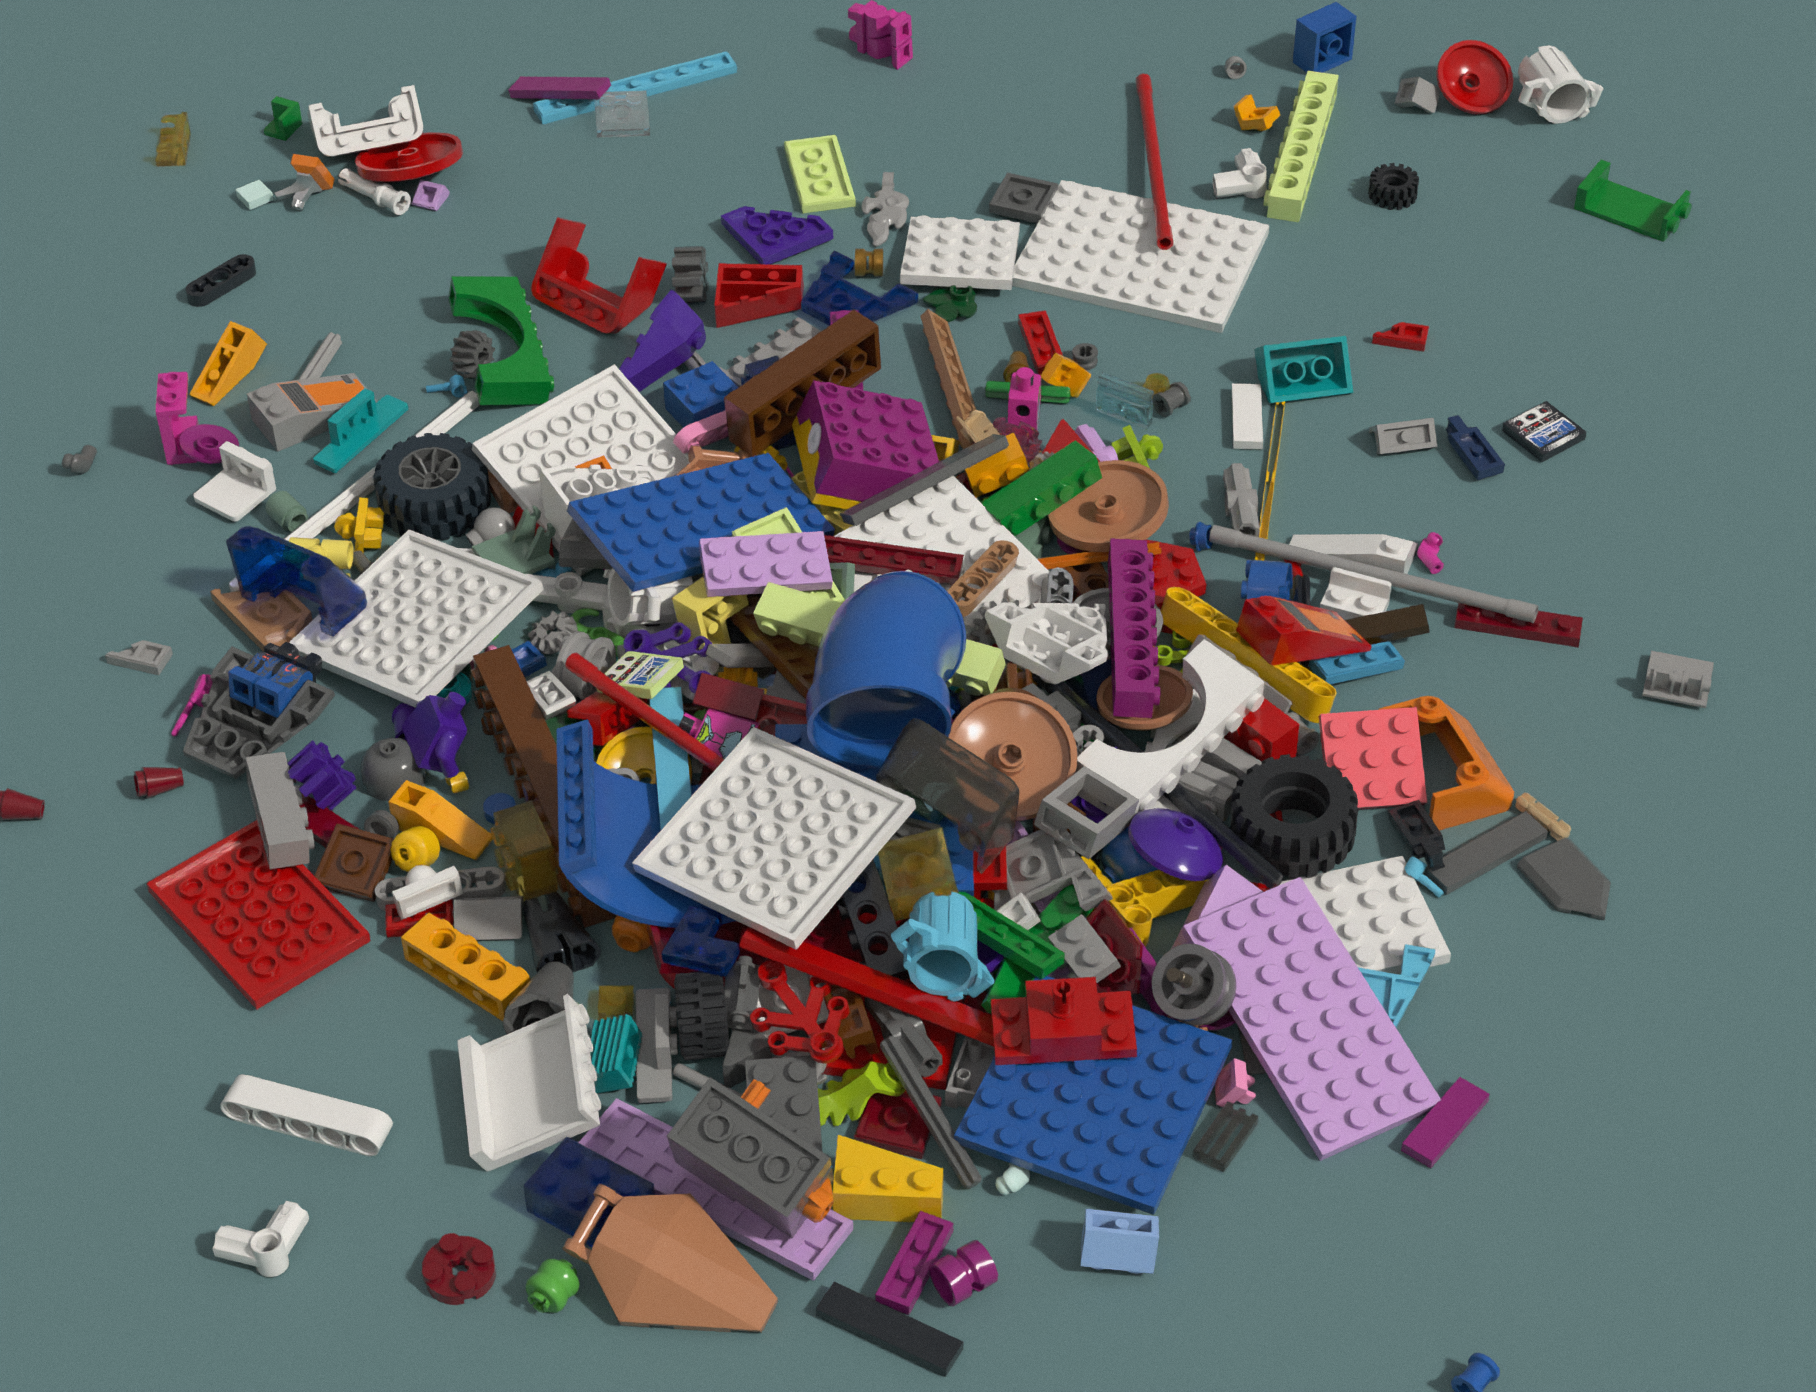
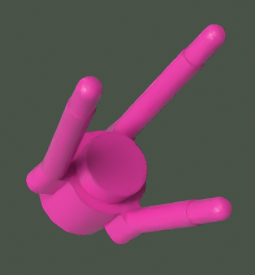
[171,674,213,737]

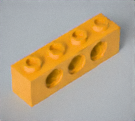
[401,913,530,1021]

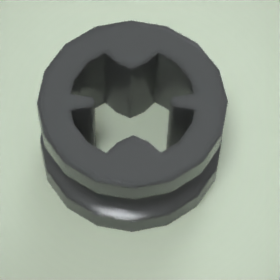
[1072,343,1098,370]

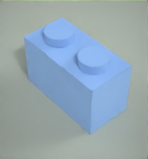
[1081,1209,1159,1274]

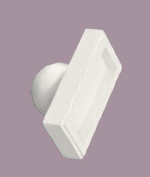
[392,865,463,920]

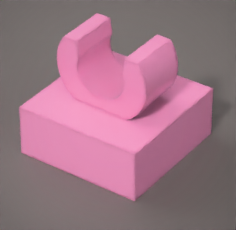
[1215,1058,1256,1109]

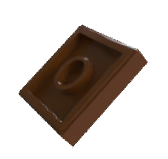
[314,824,394,902]

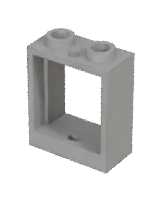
[1034,766,1139,859]

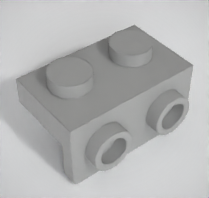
[1048,914,1121,983]

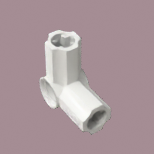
[1212,148,1267,198]
[213,1201,309,1277]

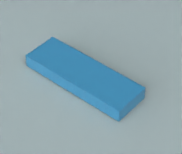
[1308,641,1405,684]

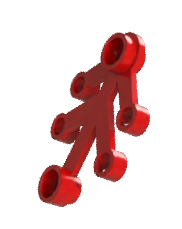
[750,960,850,1064]

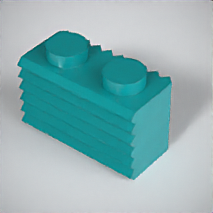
[589,1014,643,1093]

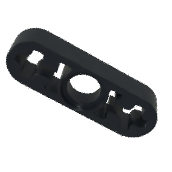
[186,254,256,307]

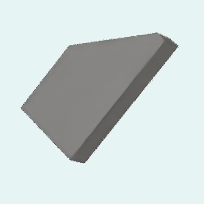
[105,640,173,675]

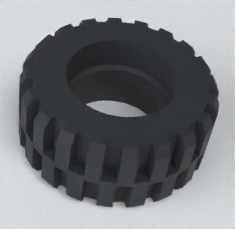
[1230,754,1358,879]

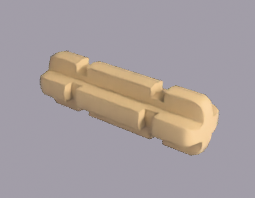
[1515,792,1571,841]

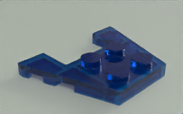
[801,251,918,326]

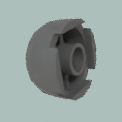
[361,738,427,801]

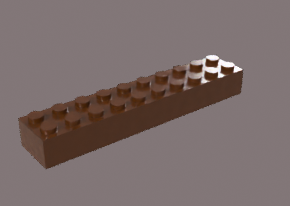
[470,645,617,928]

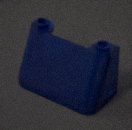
[226,526,367,637]

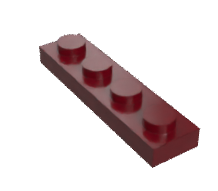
[1454,603,1583,648]

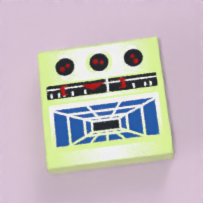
[597,651,684,699]

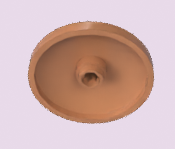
[1048,460,1169,552]
[944,692,1077,821]

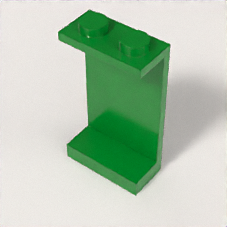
[1574,159,1692,242]

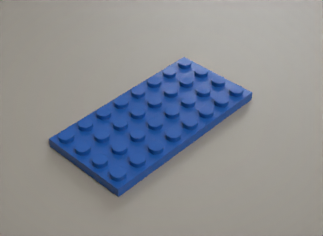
[567,453,835,592]

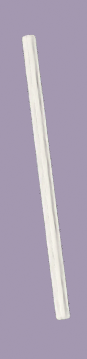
[228,391,480,592]

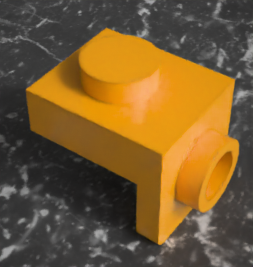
[1234,94,1280,131]
[1041,353,1091,398]

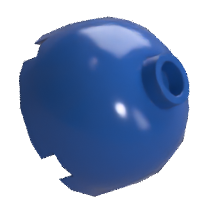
[1101,826,1159,884]

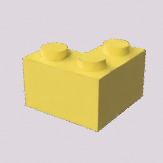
[672,576,748,650]

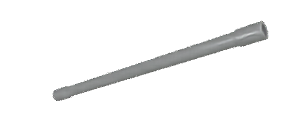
[1209,525,1538,623]

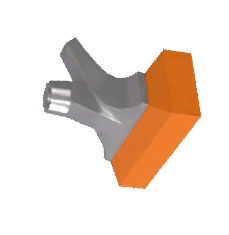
[275,154,335,211]

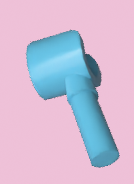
[1405,857,1444,898]

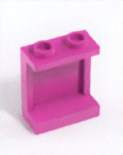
[156,372,199,465]

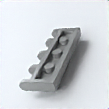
[719,317,821,387]

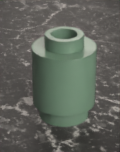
[265,491,308,532]

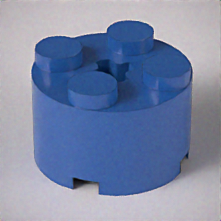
[1241,560,1293,601]

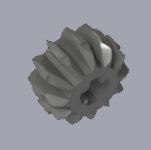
[449,330,495,379]

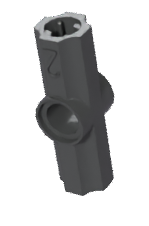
[865,997,943,1078]

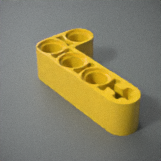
[1106,870,1206,947]

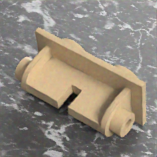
[956,410,1000,444]

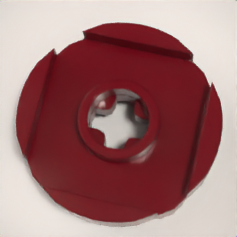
[422,1233,496,1305]

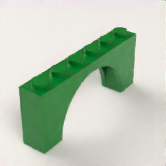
[448,276,554,405]

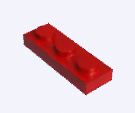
[1018,310,1063,376]

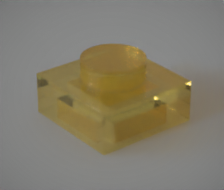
[598,985,634,1021]

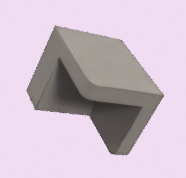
[1395,77,1441,113]

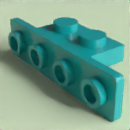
[313,388,409,473]

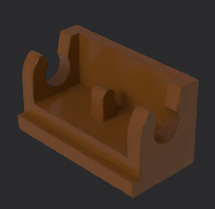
[824,985,879,1058]

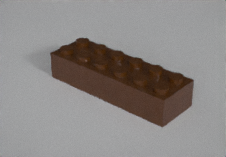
[724,310,881,457]

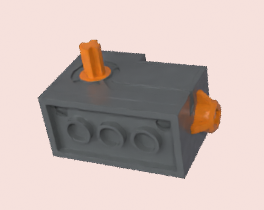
[667,1077,834,1238]

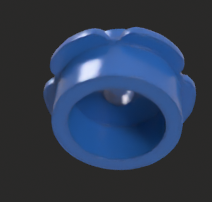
[1189,522,1213,551]

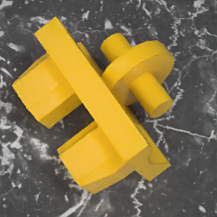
[334,497,384,553]

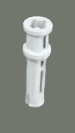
[338,168,411,215]

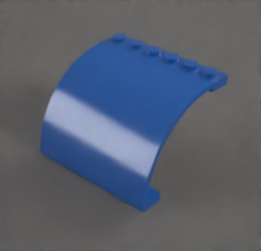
[556,719,736,928]

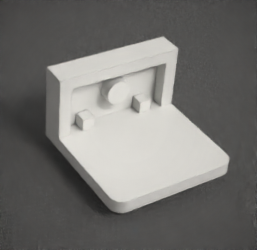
[194,441,276,521]

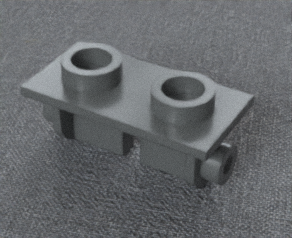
[724,956,760,1031]

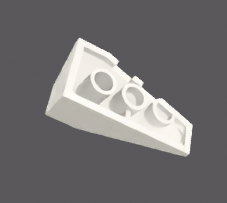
[539,464,660,538]
[1289,534,1418,574]

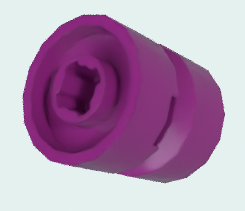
[929,1240,998,1307]

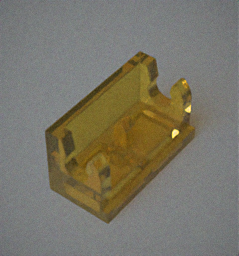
[155,112,191,167]

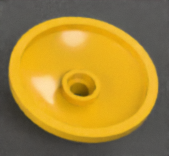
[596,727,692,785]

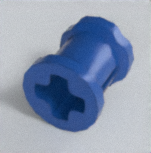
[1451,1353,1500,1392]

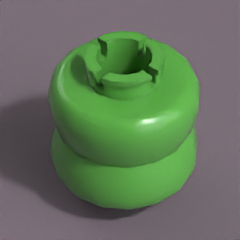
[525,1259,580,1313]

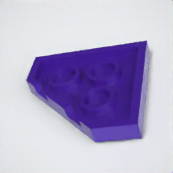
[721,206,834,264]

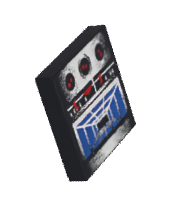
[1502,401,1586,462]

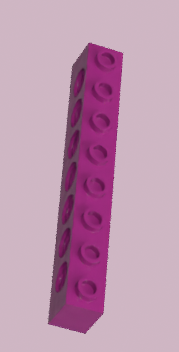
[1108,538,1160,718]

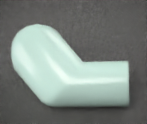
[995,1163,1030,1195]

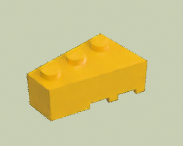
[832,1135,943,1222]

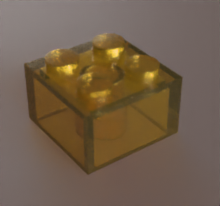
[490,801,558,901]
[878,828,959,921]

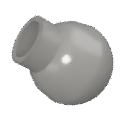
[465,508,515,546]

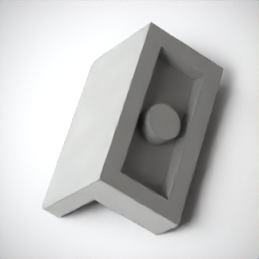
[1368,418,1437,455]
[454,896,524,940]

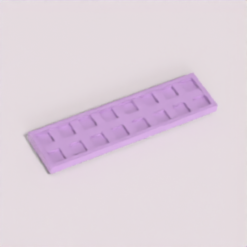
[575,1098,853,1281]

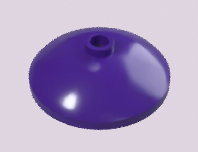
[1128,808,1223,881]

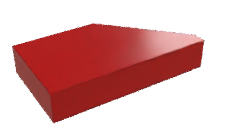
[1372,322,1429,352]

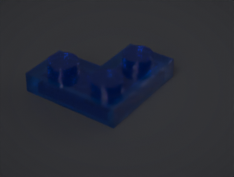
[661,906,740,977]

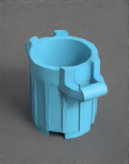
[891,892,994,1002]

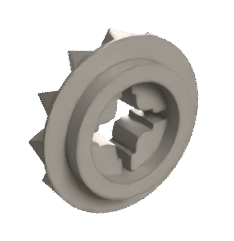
[528,611,578,654]

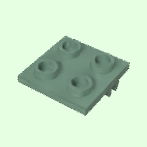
[472,505,556,574]

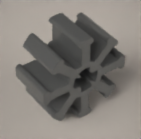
[672,246,709,302]

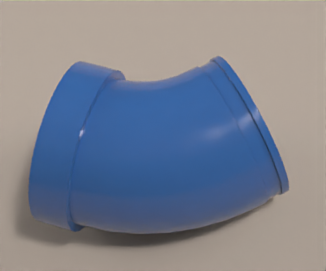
[806,571,966,769]

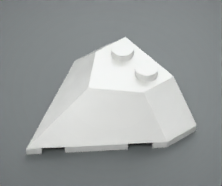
[985,602,1108,684]

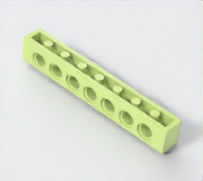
[1263,71,1339,222]

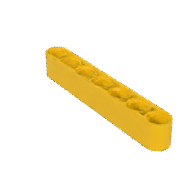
[1161,587,1337,723]

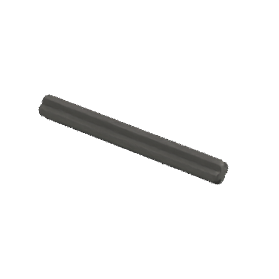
[880,1035,982,1189]

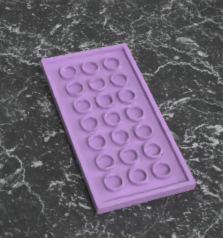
[1181,877,1441,1161]

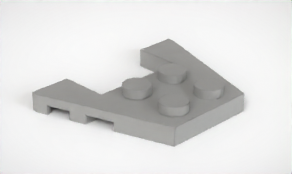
[992,829,1113,911]

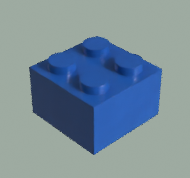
[1293,2,1357,73]
[663,361,739,428]

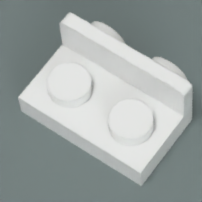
[1320,567,1392,620]

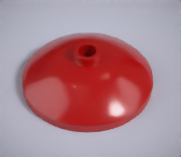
[1436,40,1513,114]

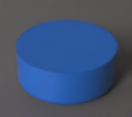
[483,793,517,825]

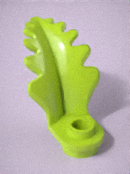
[818,1061,906,1126]

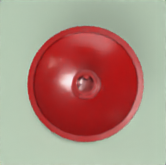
[355,132,463,181]

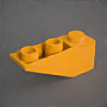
[388,780,493,860]

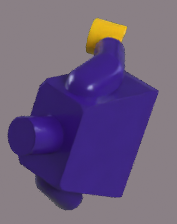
[401,692,469,793]

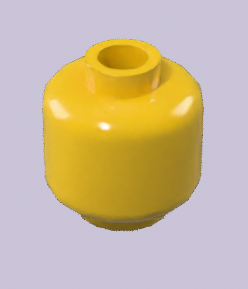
[391,826,440,872]

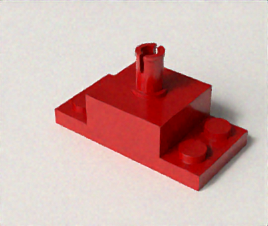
[991,977,1137,1065]

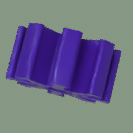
[287,740,357,810]

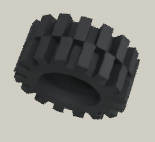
[1368,163,1419,210]

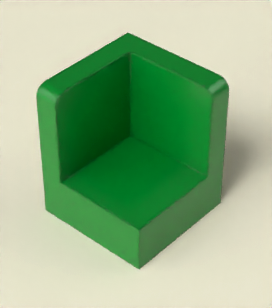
[264,96,303,141]

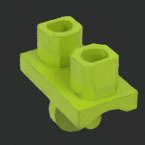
[1111,425,1163,468]

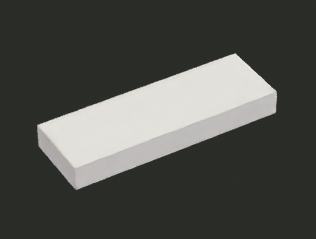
[1231,383,1263,449]

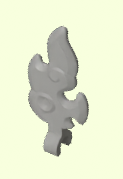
[862,172,909,247]

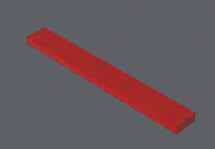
[739,927,994,1047]

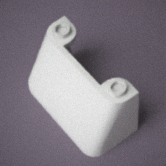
[307,85,423,157]

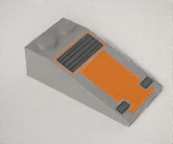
[247,373,378,452]

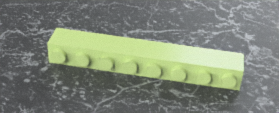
[753,582,1006,696]

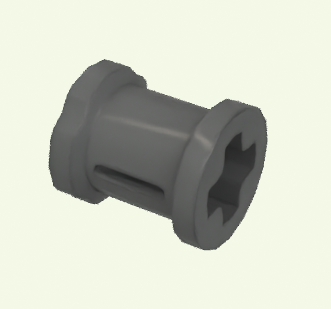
[1152,382,1191,417]

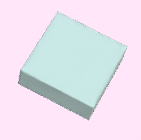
[235,180,274,210]

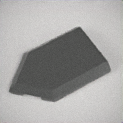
[1517,837,1611,920]

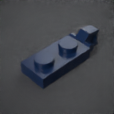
[1446,415,1505,480]

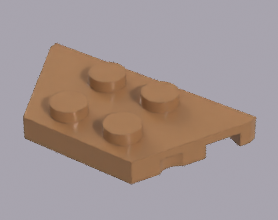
[210,579,312,652]

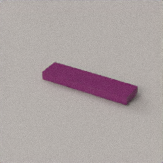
[508,76,611,100]

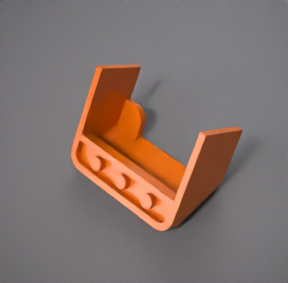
[1379,696,1514,830]

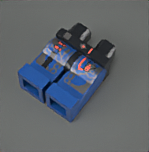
[228,642,322,718]

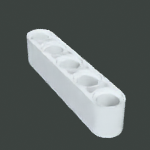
[220,1074,393,1156]

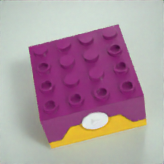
[792,380,939,510]

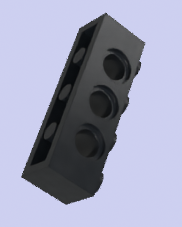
[836,860,910,981]

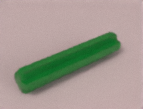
[985,381,1071,404]

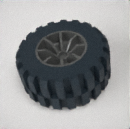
[373,433,491,541]

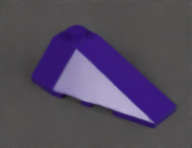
[619,290,706,392]

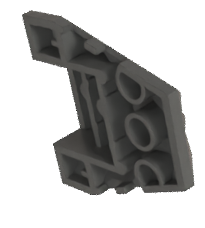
[183,646,335,779]

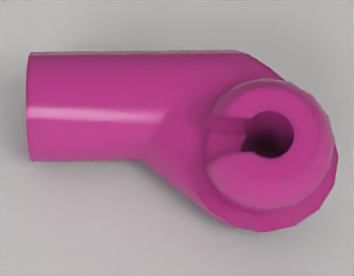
[1417,532,1444,574]

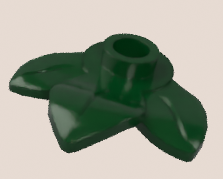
[923,285,977,322]

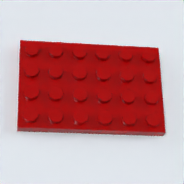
[146,820,371,1010]

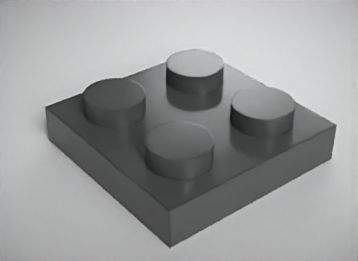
[989,172,1058,223]

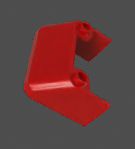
[531,217,667,334]

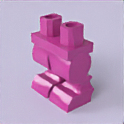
[848,0,913,70]

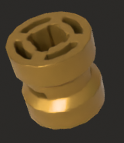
[855,249,883,276]

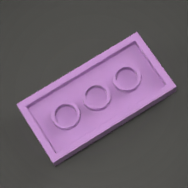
[699,531,833,597]

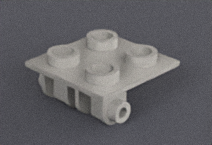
[1642,651,1714,708]

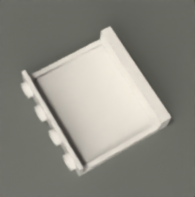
[457,994,601,1172]

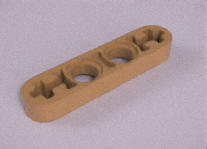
[947,540,1019,617]

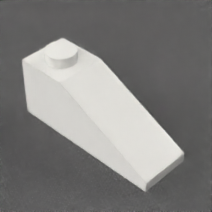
[527,671,576,720]

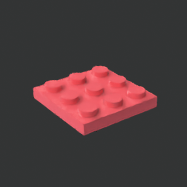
[1319,707,1427,810]

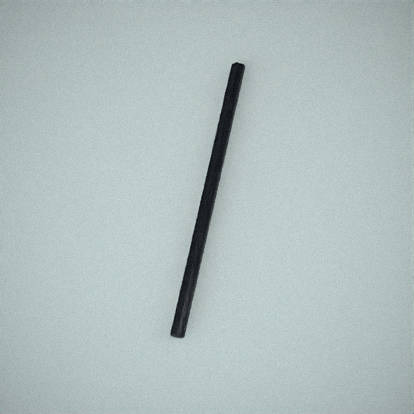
[1023,670,1283,889]

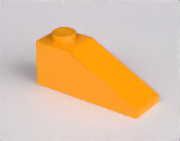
[189,321,267,406]

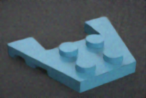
[1358,944,1436,1029]

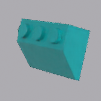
[1254,336,1354,403]

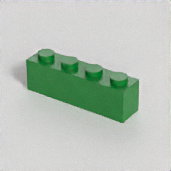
[981,440,1102,537]

